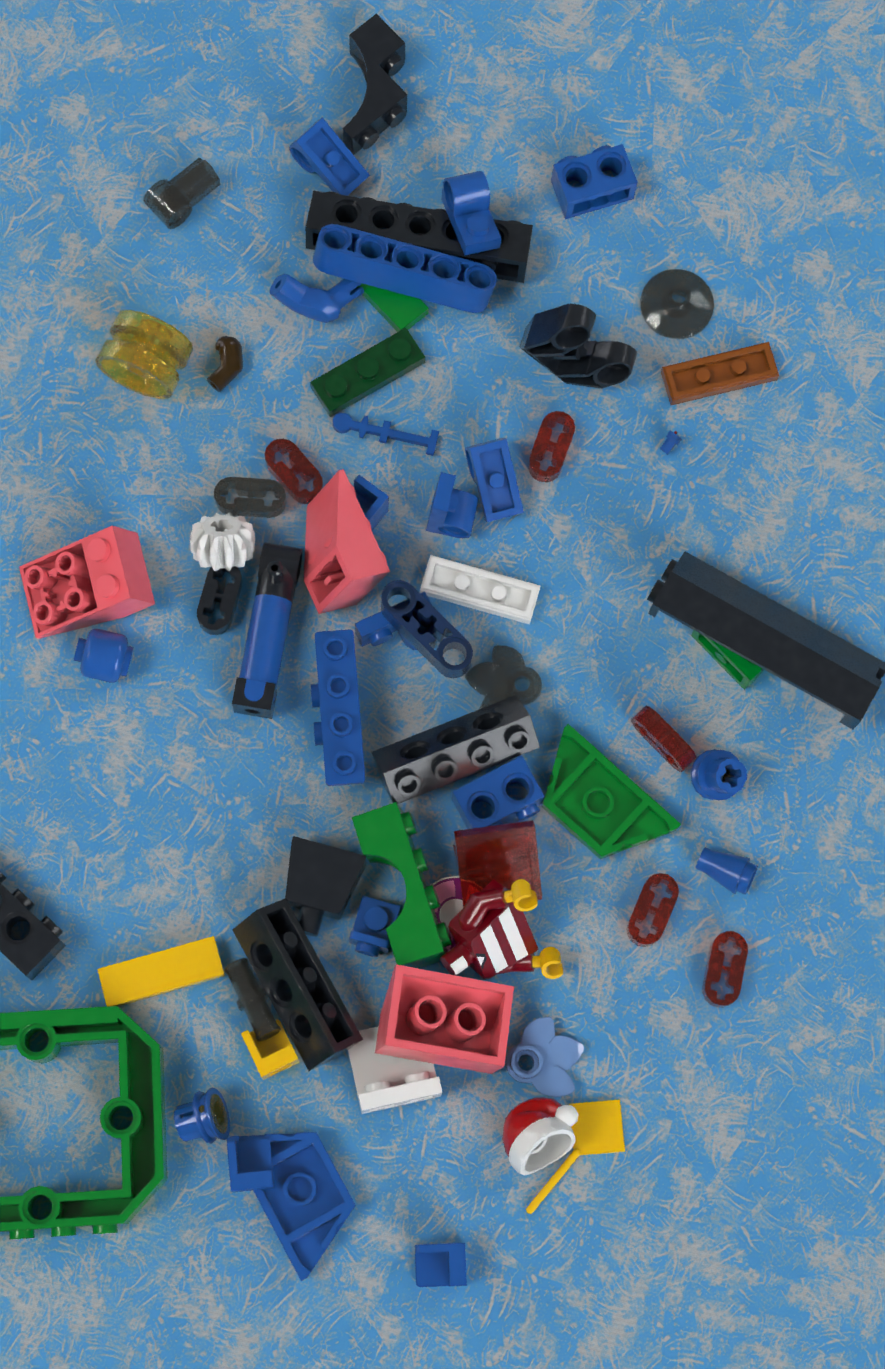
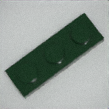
[310,328,426,417]

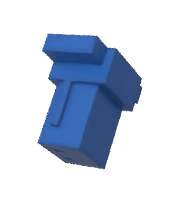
[660,430,682,455]

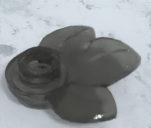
[465,645,542,709]

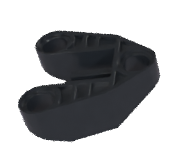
[519,303,637,389]

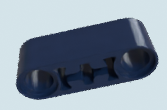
[381,580,473,678]

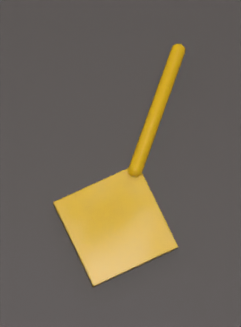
[526,1099,625,1214]

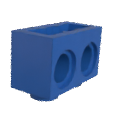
[551,144,638,219]
[451,755,545,840]

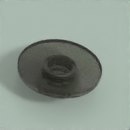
[640,269,714,339]

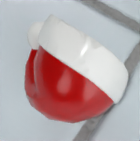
[502,1097,579,1175]

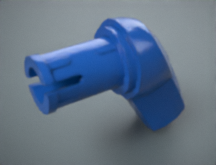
[269,274,364,323]

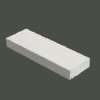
[420,555,541,625]

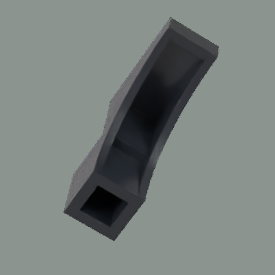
[343,13,407,155]

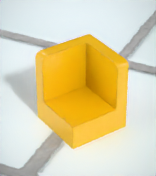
[241,1019,300,1080]

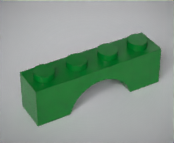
[352,802,452,969]

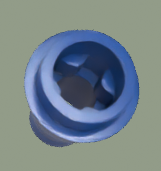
[696,847,758,895]

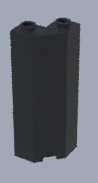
[647,551,885,730]

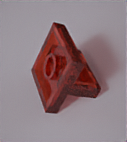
[453,820,542,907]

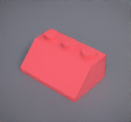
[375,964,514,1074]

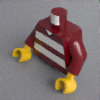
[440,879,563,979]

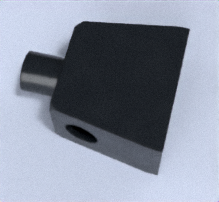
[285,836,367,937]

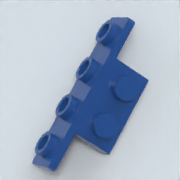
[311,629,365,786]

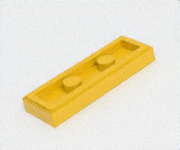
[97,936,225,1007]

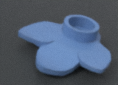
[506,1017,584,1097]

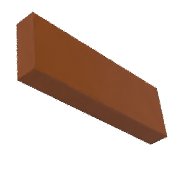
[661,342,780,406]

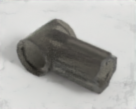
[143,157,221,229]

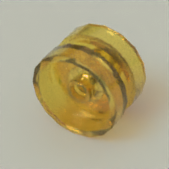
[95,310,193,399]

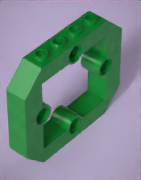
[0,1006,168,1240]

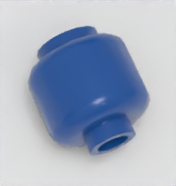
[74,629,134,683]

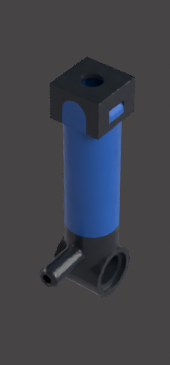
[232,542,303,719]

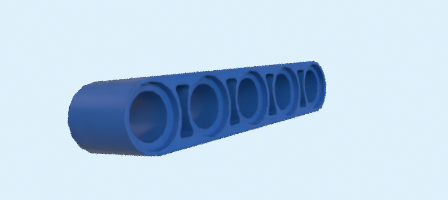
[313,224,497,313]

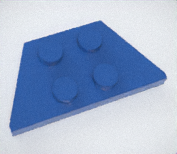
[226,1132,356,1281]

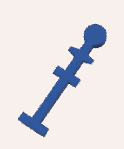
[333,413,439,456]

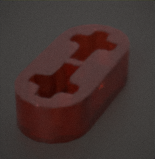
[528,411,575,483]
[265,439,323,504]
[631,705,696,772]
[626,873,679,947]
[702,931,748,1008]

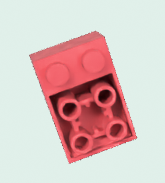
[304,469,390,614]
[19,526,155,639]

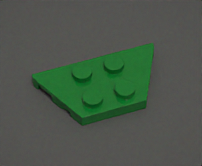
[542,724,681,859]

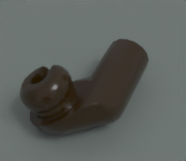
[207,336,243,392]

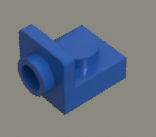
[349,895,401,957]

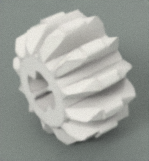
[190,512,255,571]

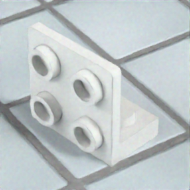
[348,1026,442,1114]

